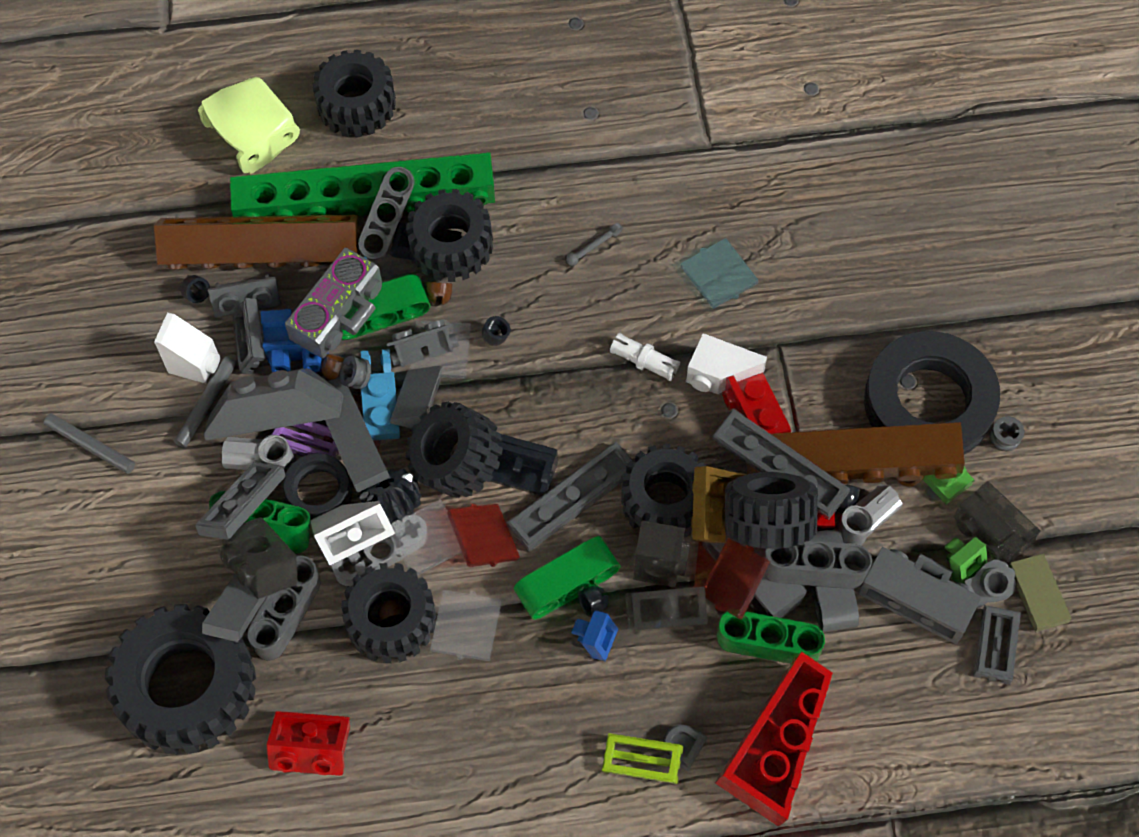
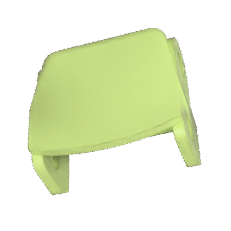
[198,77,300,175]

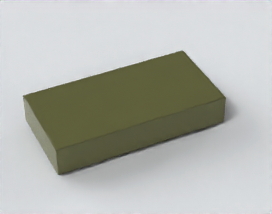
[1008,553,1072,632]

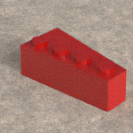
[715,652,833,826]

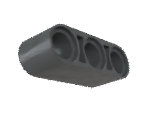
[358,167,415,259]
[808,528,859,632]
[760,540,872,589]
[248,555,321,661]

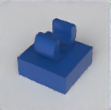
[571,610,618,662]

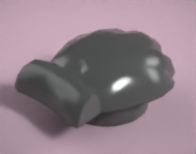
[964,559,1016,608]

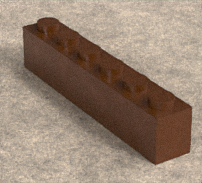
[154,215,360,269]
[747,422,965,484]

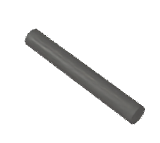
[174,357,237,448]
[44,413,135,474]

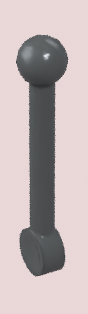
[566,223,623,266]

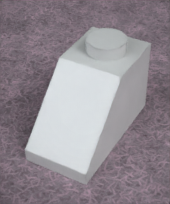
[154,312,220,384]
[686,333,767,394]
[310,501,395,565]

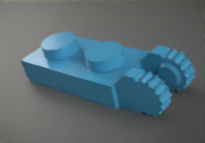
[360,349,400,440]

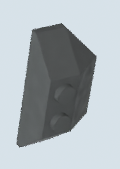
[204,368,343,440]

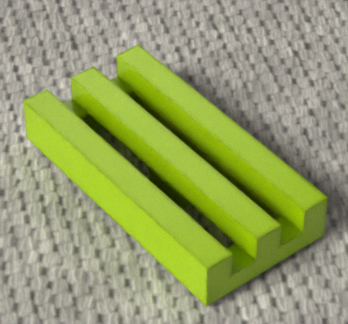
[602,733,683,784]

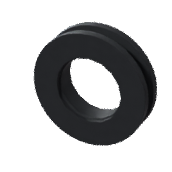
[864,331,1000,455]

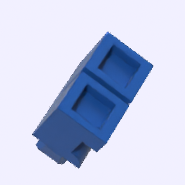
[260,308,329,373]

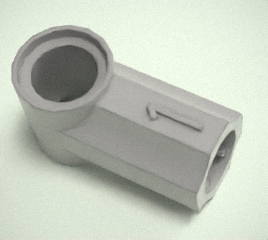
[221,435,296,474]
[836,483,903,546]

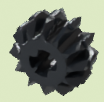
[359,468,421,524]

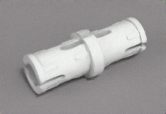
[610,333,680,381]

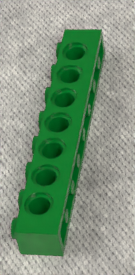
[230,152,495,217]

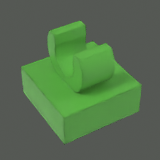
[923,466,975,504]
[945,537,988,584]

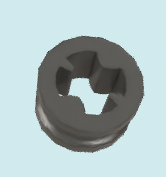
[339,356,371,389]
[990,416,1025,452]

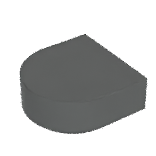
[663,725,707,771]

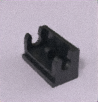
[490,434,558,496]

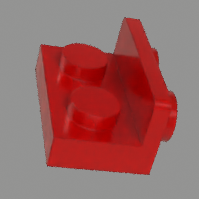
[722,373,791,434]
[267,711,350,776]

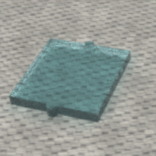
[681,238,759,309]

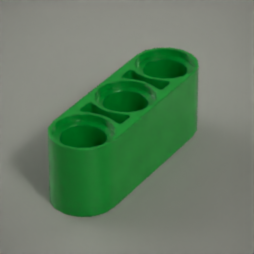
[342,274,431,340]
[209,491,310,554]
[513,536,621,620]
[716,610,825,664]

